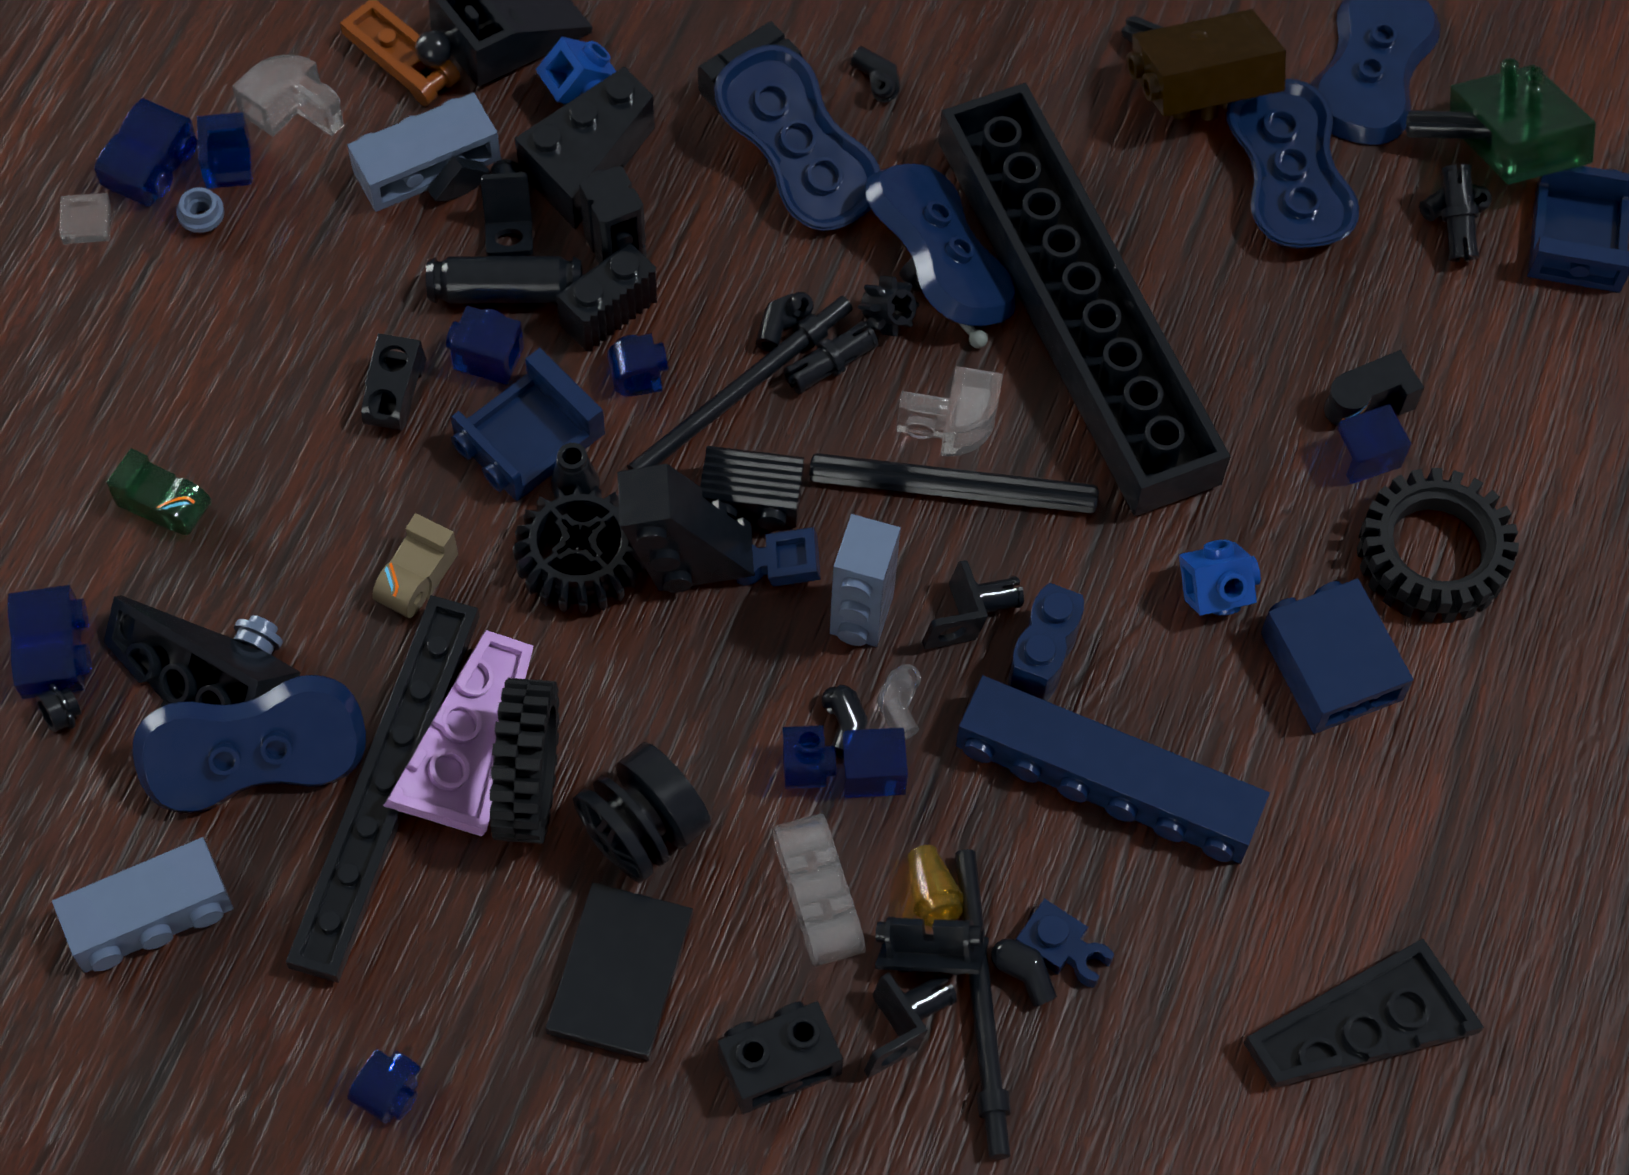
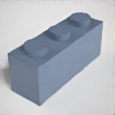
[347,92,501,212]
[830,514,901,647]
[52,837,234,973]

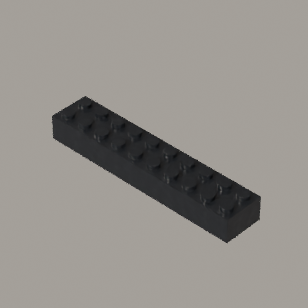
[938,82,1231,517]

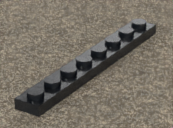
[286,595,480,983]

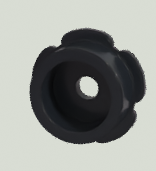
[36,683,81,732]

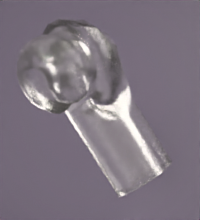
[877,664,921,741]

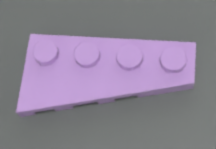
[383,630,534,836]

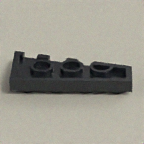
[1244,938,1484,1088]

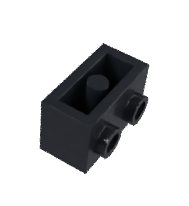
[718,1001,843,1115]

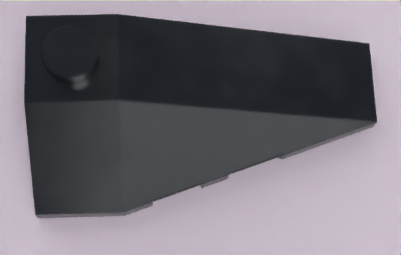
[104,595,301,707]

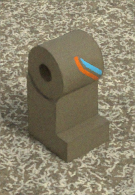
[372,513,458,618]

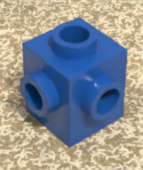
[536,37,616,105]
[1179,540,1261,616]

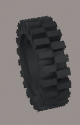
[1357,468,1519,623]
[490,678,559,844]

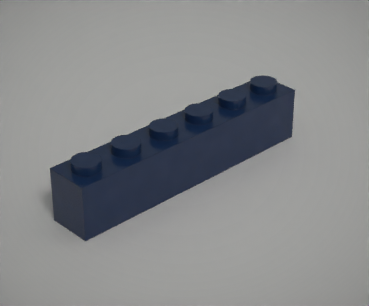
[956,675,1270,864]

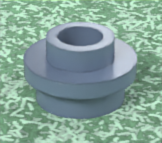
[176,187,225,233]
[233,615,283,654]

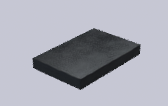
[545,882,693,1061]

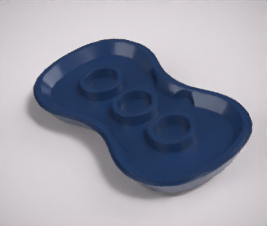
[1310,0,1440,145]
[714,44,880,231]
[1227,79,1359,248]
[865,164,1016,326]
[133,675,366,813]

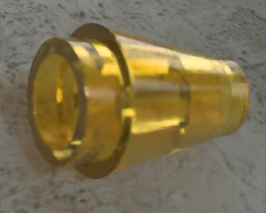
[907,845,964,927]

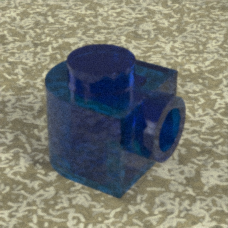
[607,333,669,396]
[782,725,836,789]
[347,1048,421,1124]

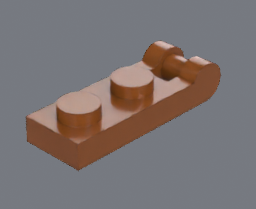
[340,0,461,107]

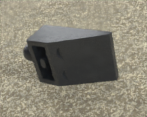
[415,0,593,87]

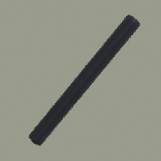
[809,453,1099,513]

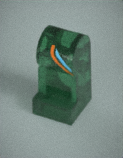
[106,448,212,535]

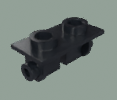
[875,916,989,975]

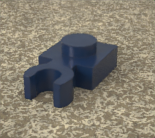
[736,527,821,587]
[1016,898,1114,988]

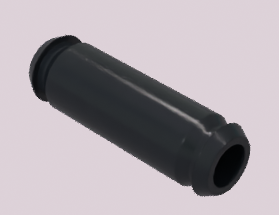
[426,256,583,304]

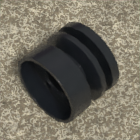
[573,742,712,883]

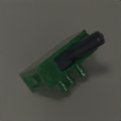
[1406,58,1596,185]

